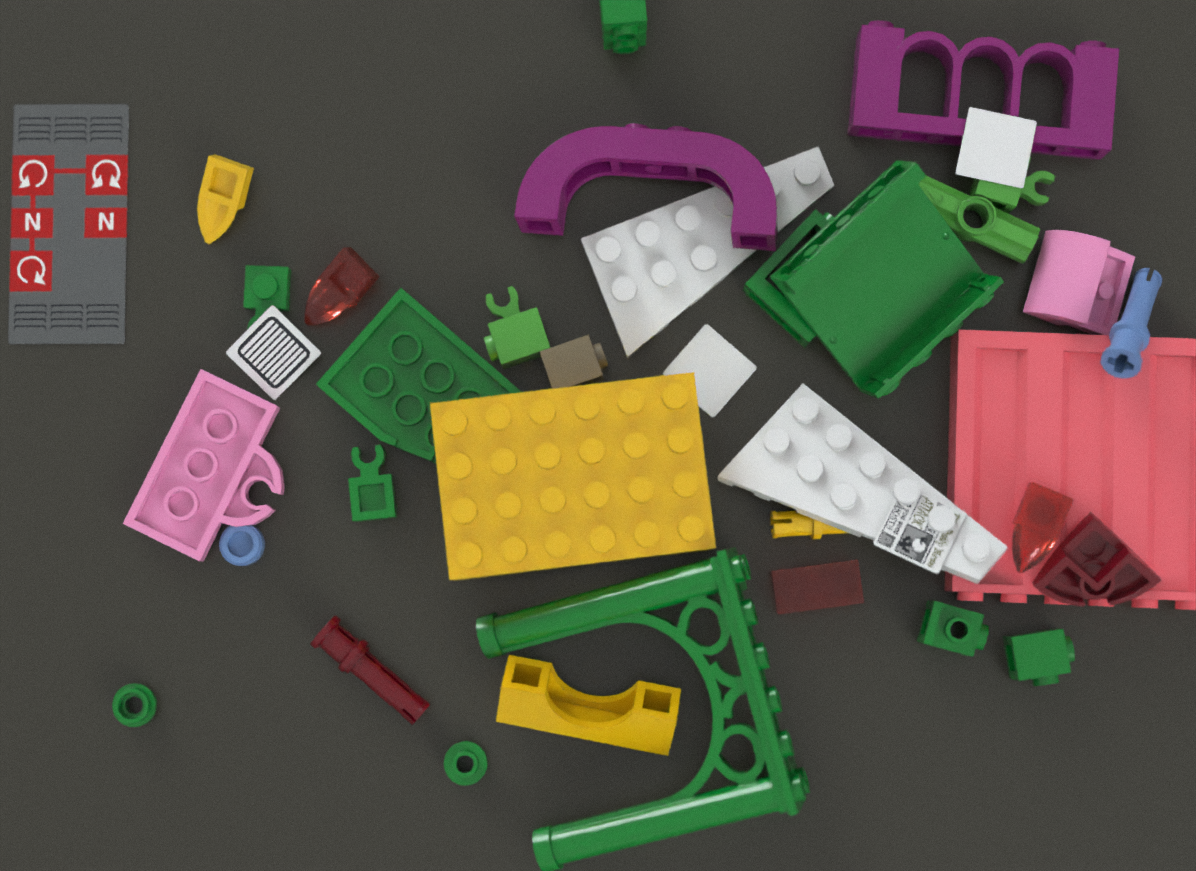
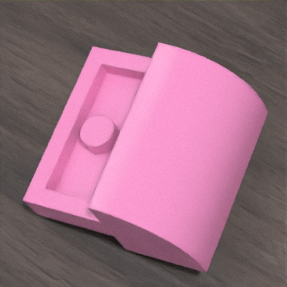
[1023,230,1135,335]

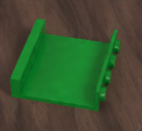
[770,160,1004,399]

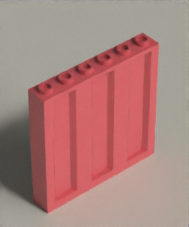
[945,330,1196,610]

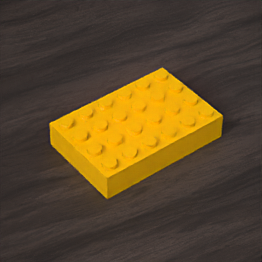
[430,372,716,581]

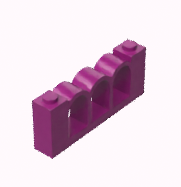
[848,21,1119,160]

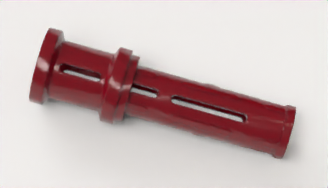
[310,615,430,725]

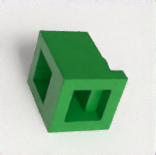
[917,600,989,657]

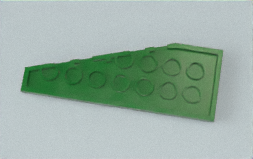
[316,288,522,464]

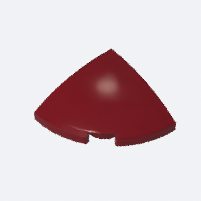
[1032,512,1161,607]

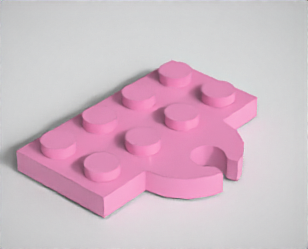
[123,369,285,562]

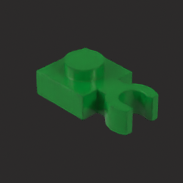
[243,265,291,330]
[348,445,397,522]

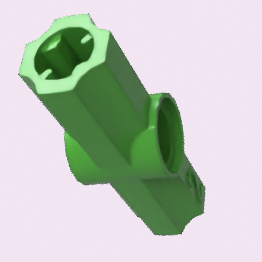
[918,176,1040,264]

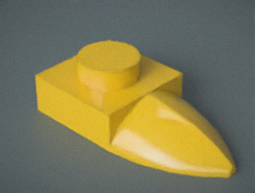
[197,154,254,244]

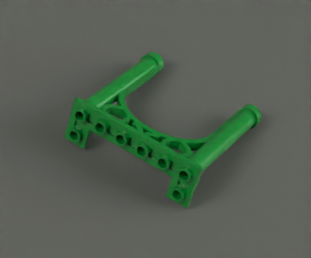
[476,547,810,871]

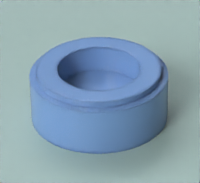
[219,525,265,566]

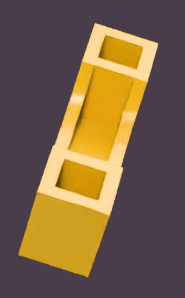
[496,655,681,756]

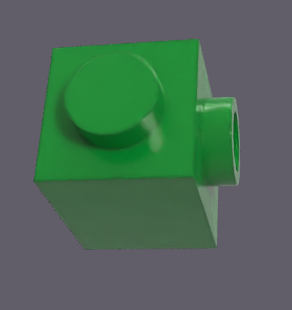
[1002,628,1075,686]

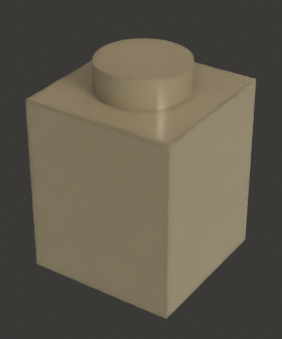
[540,334,608,389]

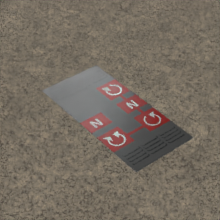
[8,104,129,344]

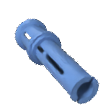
[1101,268,1162,379]

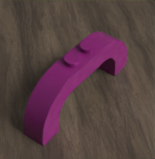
[515,123,778,251]

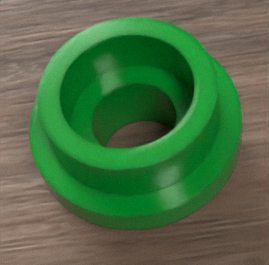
[112,683,157,727]
[444,741,488,786]

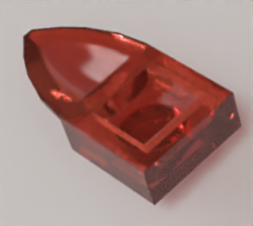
[305,247,379,326]
[1012,482,1074,573]

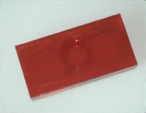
[771,560,864,614]

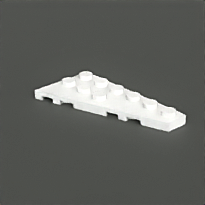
[581,147,834,359]
[718,384,1008,584]

